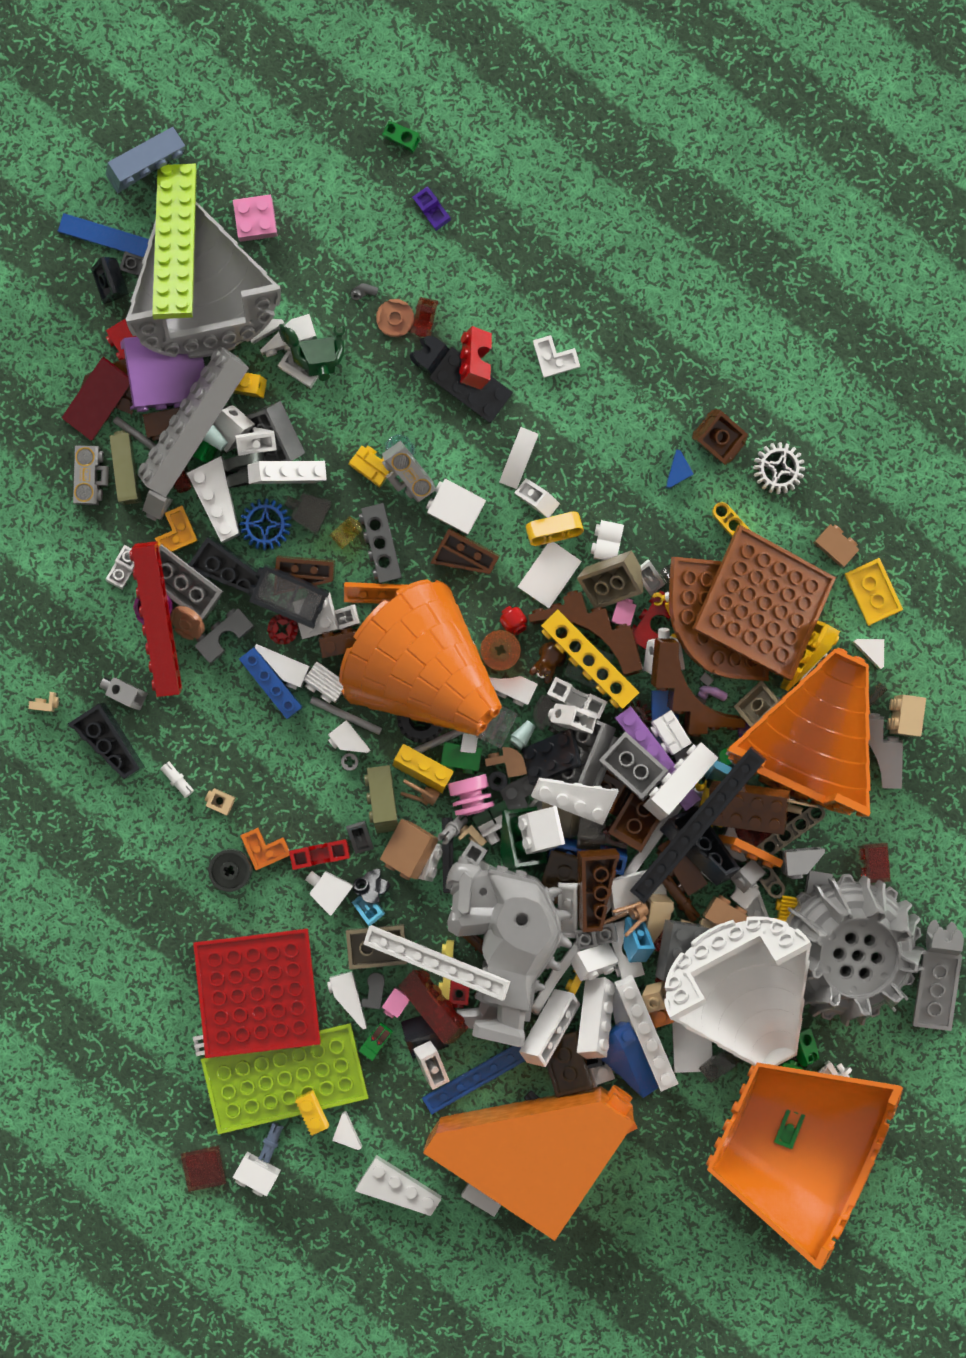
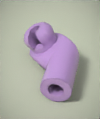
[698,686,728,701]

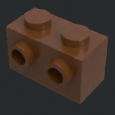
[319,627,357,658]

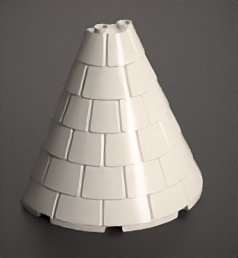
[664,917,812,1066]

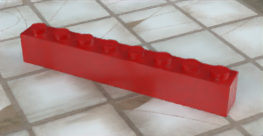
[130,541,182,697]

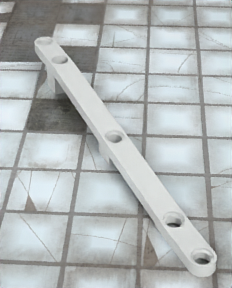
[532,782,694,1016]

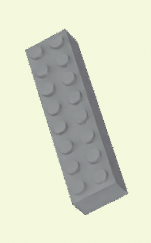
[137,346,249,497]

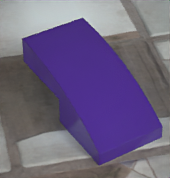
[412,186,451,231]

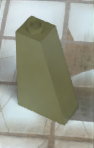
[109,430,142,505]

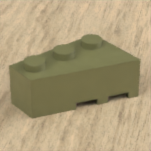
[364,765,398,833]

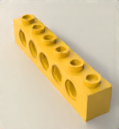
[541,609,639,709]

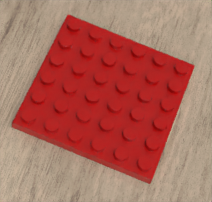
[193,929,321,1058]

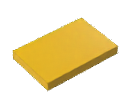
[844,558,903,626]

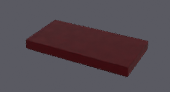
[61,357,130,441]

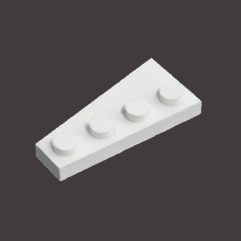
[531,778,619,825]

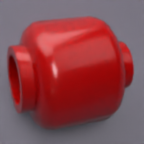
[499,606,528,635]

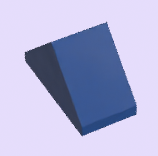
[665,450,694,489]

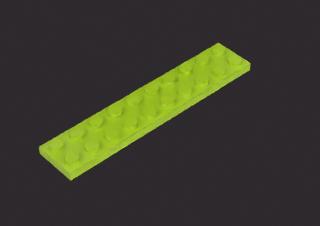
[152,164,197,319]

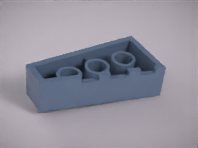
[105,127,185,194]

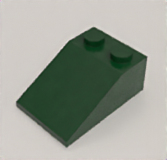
[500,806,548,871]

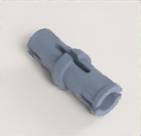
[258,1122,284,1163]

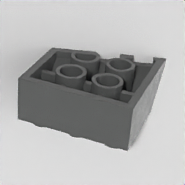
[245,401,305,461]

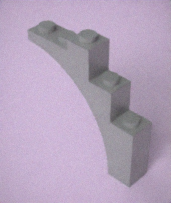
[869,713,903,789]

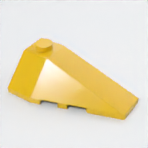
[780,620,840,691]

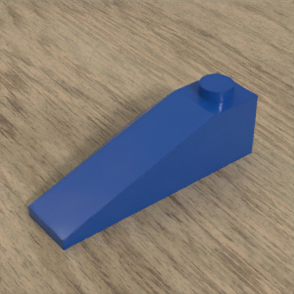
[599,1021,659,1098]

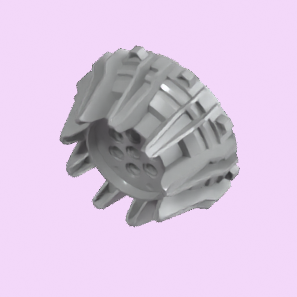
[786,874,927,1026]

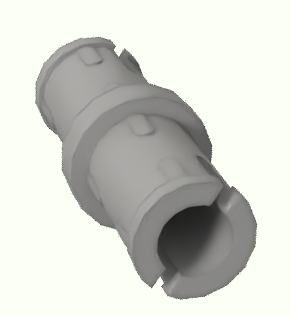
[438,815,468,844]

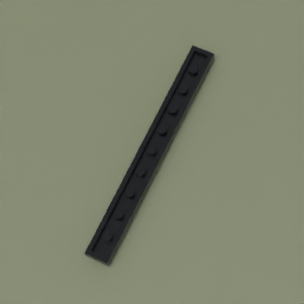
[630,747,767,903]

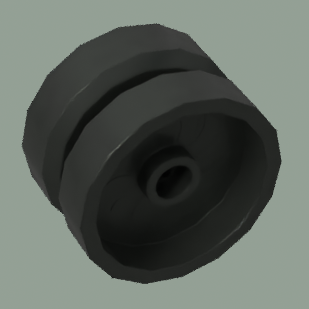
[222,452,265,488]
[208,849,253,892]

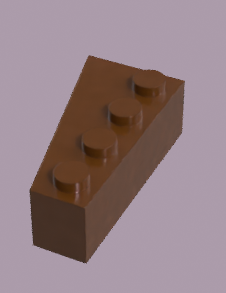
[577,848,620,932]

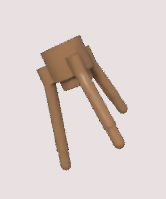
[400,780,440,806]
[604,901,649,937]

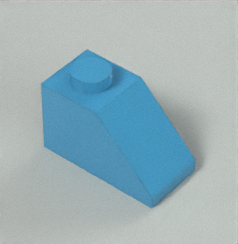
[623,917,655,962]

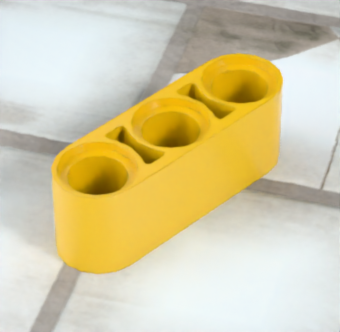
[712,502,750,538]
[525,512,584,546]

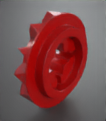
[267,614,298,644]

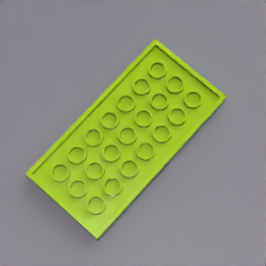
[201,1023,369,1134]

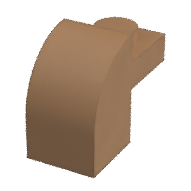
[485,747,527,778]

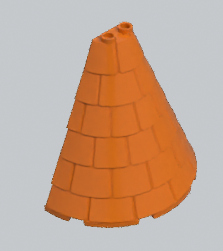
[339,579,502,736]
[726,648,871,817]

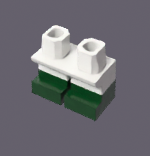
[472,800,509,845]

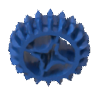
[240,499,292,551]

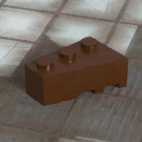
[430,528,501,574]
[273,555,335,596]

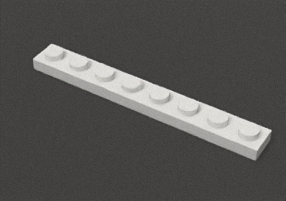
[364,926,511,1001]

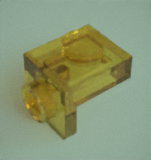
[329,516,362,549]

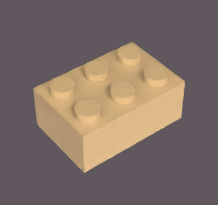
[887,695,926,737]

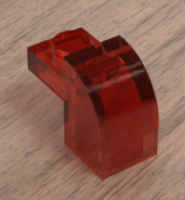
[411,297,439,337]

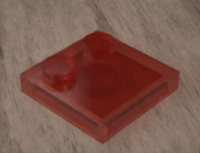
[181,1145,227,1192]

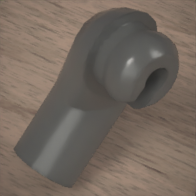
[351,283,379,301]

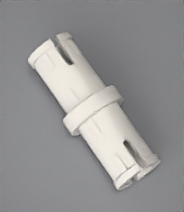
[160,761,194,798]

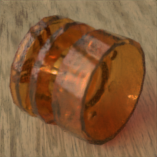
[480,630,521,671]

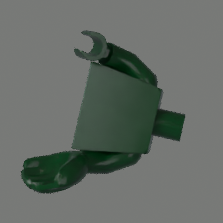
[279,324,345,381]

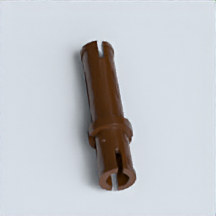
[662,874,700,922]

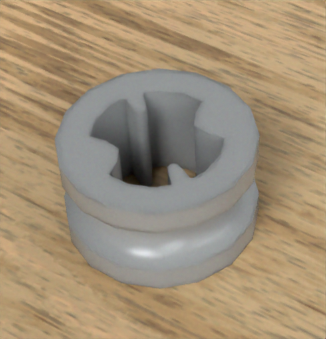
[341,753,359,771]

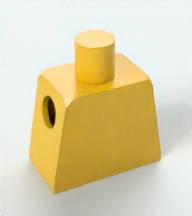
[233,373,267,399]

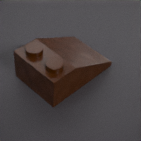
[608,791,660,853]

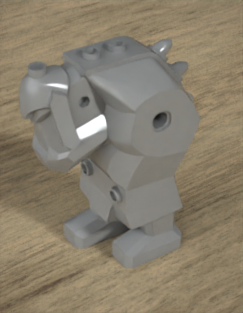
[446,856,572,1047]

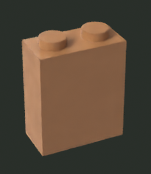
[380,819,438,880]

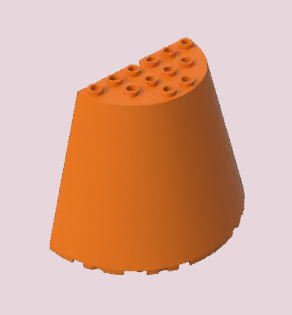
[706,1062,903,1270]

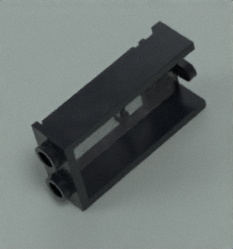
[248,563,329,629]

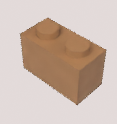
[813,524,859,568]

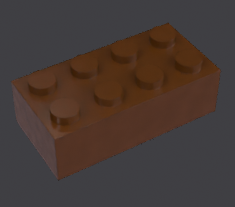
[709,780,790,835]

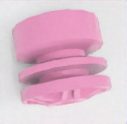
[447,774,494,816]

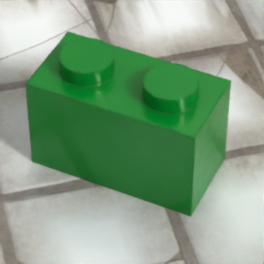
[441,742,482,774]

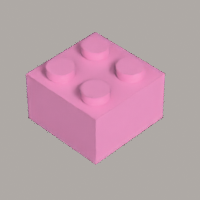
[233,194,278,242]

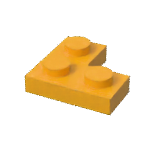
[155,506,198,552]

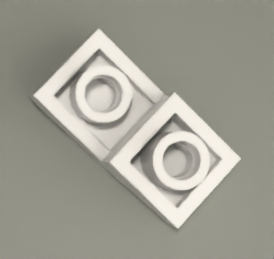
[106,545,135,590]

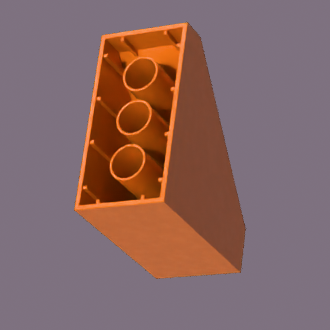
[423,1085,634,1241]

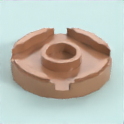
[376,299,414,337]
[170,606,205,640]

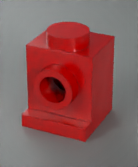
[449,980,469,1008]

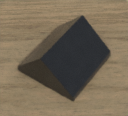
[91,257,129,305]
[401,1010,449,1059]

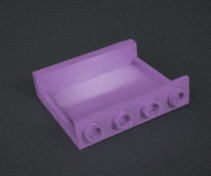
[120,337,204,412]

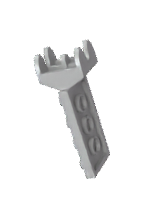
[912,920,964,1031]

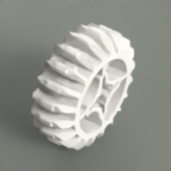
[753,442,805,494]

